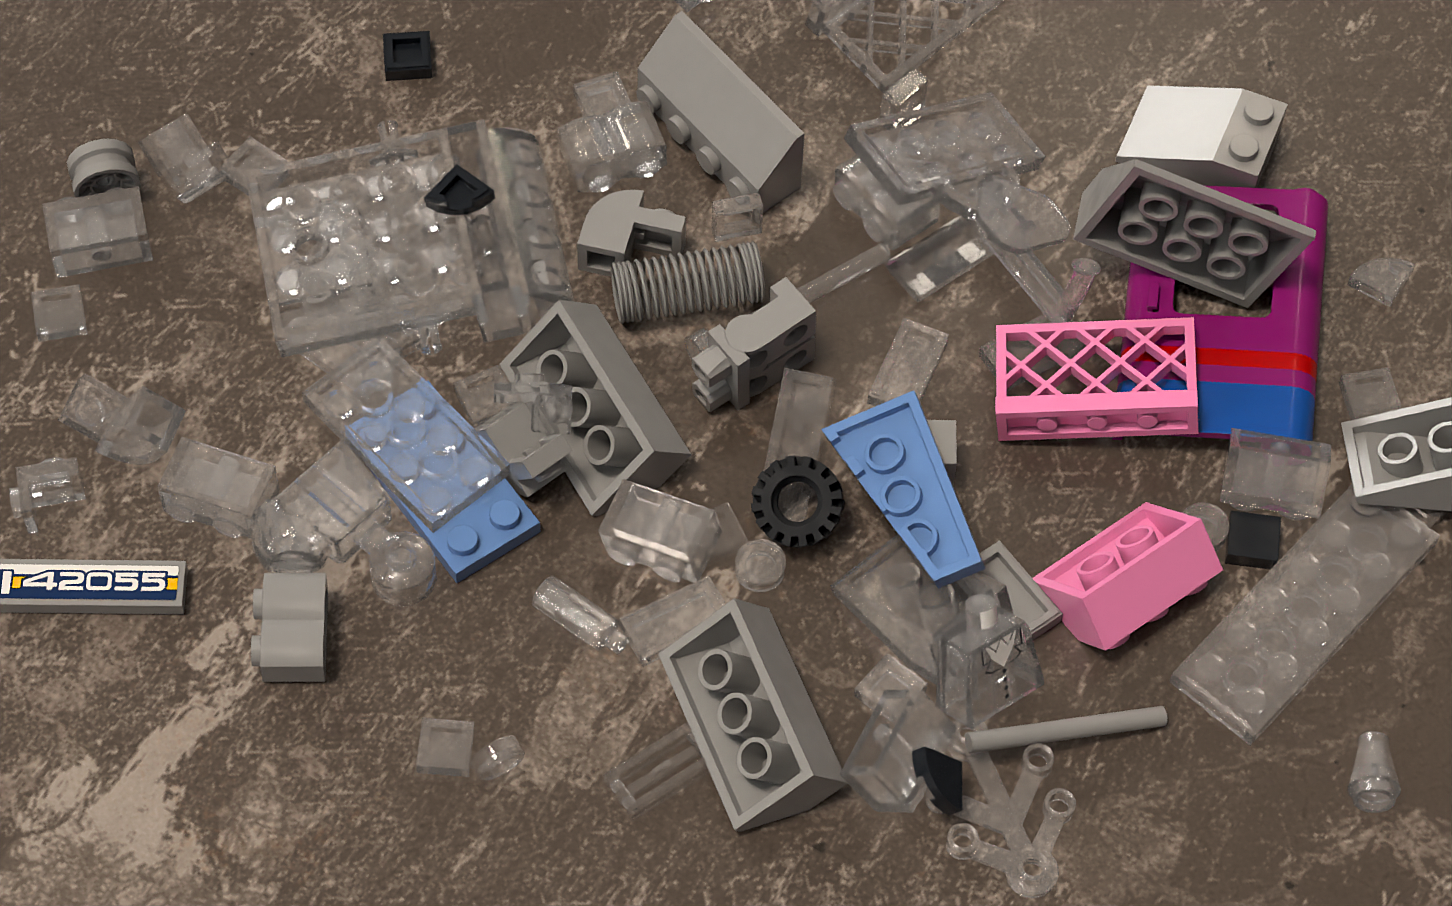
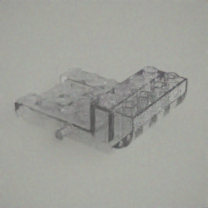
[245,119,575,357]

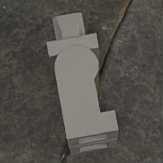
[692,277,816,412]

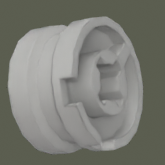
[67,139,141,210]

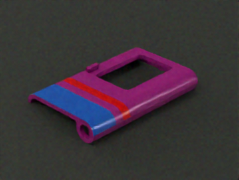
[1112,185,1328,463]

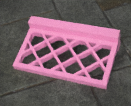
[995,317,1199,441]

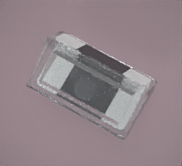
[884,212,995,302]

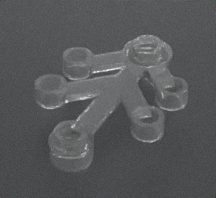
[925,716,1076,898]

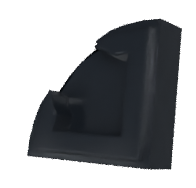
[424,164,496,215]
[912,746,962,816]

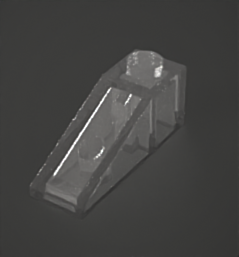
[764,368,837,522]

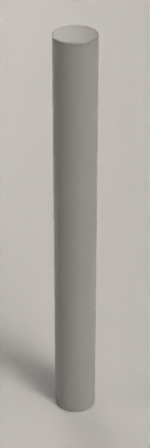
[965,706,1167,753]

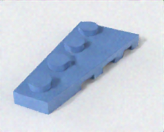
[821,390,986,588]

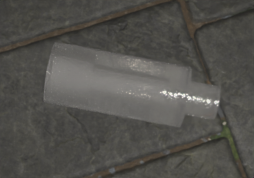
[532,575,629,654]

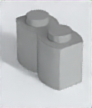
[251,573,328,682]

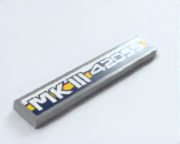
[0,559,188,614]

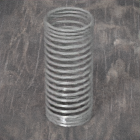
[611,241,765,324]

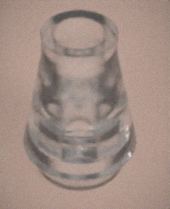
[1348,731,1401,813]

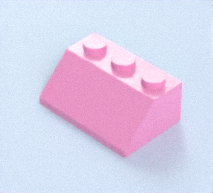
[1033,502,1223,651]

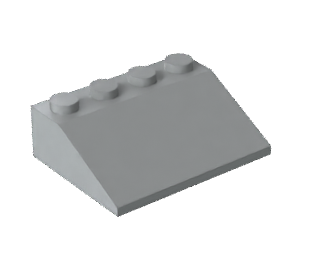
[1073,159,1316,308]

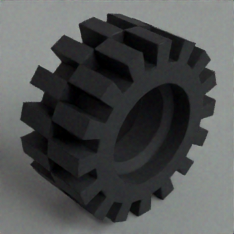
[751,455,844,548]

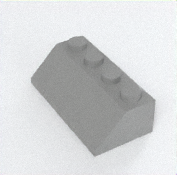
[636,11,804,217]
[499,299,692,516]
[658,598,848,832]

